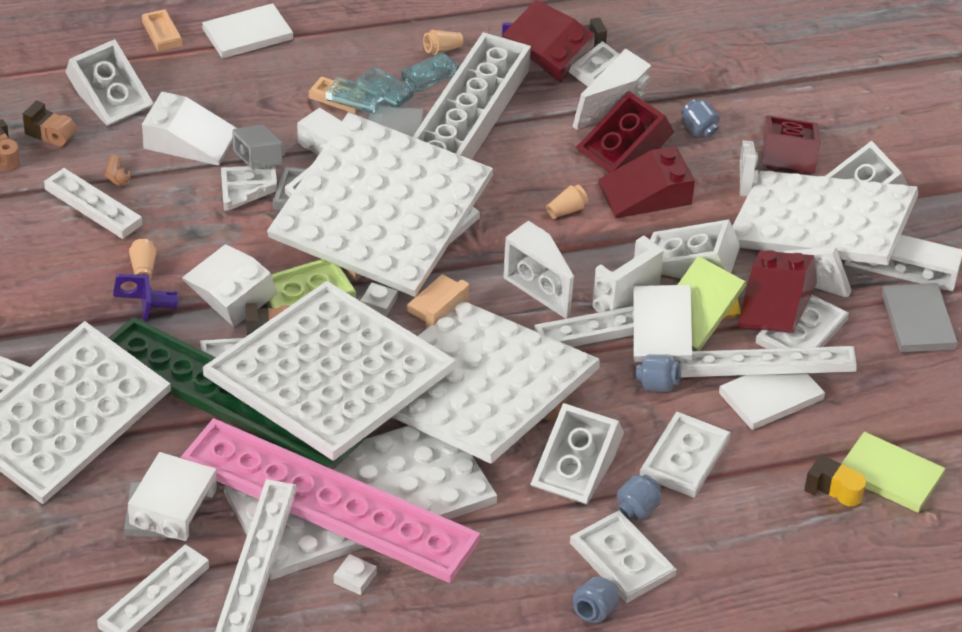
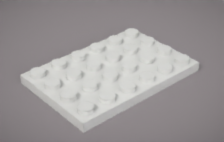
[732,171,918,265]
[0,321,171,504]

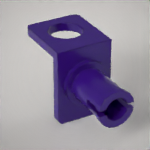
[113,274,178,322]

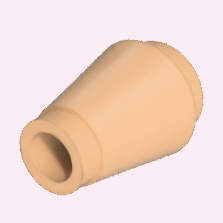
[423,30,463,55]
[546,184,588,219]
[129,239,157,280]

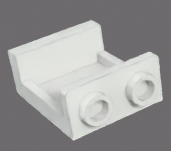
[592,236,664,313]
[128,452,217,541]

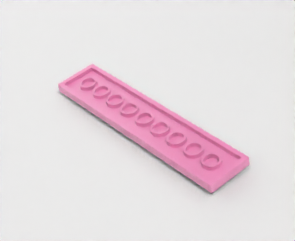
[181,418,480,583]

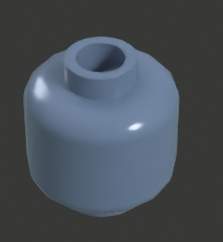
[681,99,720,138]
[636,354,681,392]
[617,474,662,520]
[572,577,620,623]

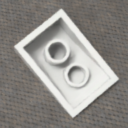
[66,39,154,126]
[572,48,651,130]
[142,92,237,166]
[824,141,908,186]
[650,219,740,279]
[503,221,574,319]
[182,244,278,327]
[530,403,624,505]

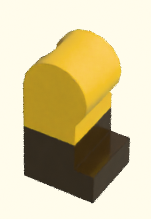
[804,454,866,507]

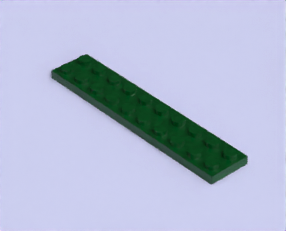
[109,317,366,470]

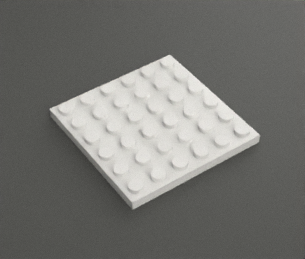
[267,112,493,297]
[203,281,456,461]
[392,301,600,464]

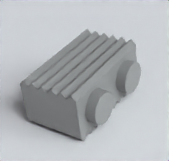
[232,124,285,170]

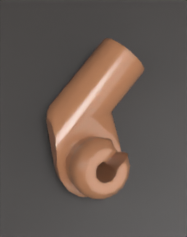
[105,155,131,186]

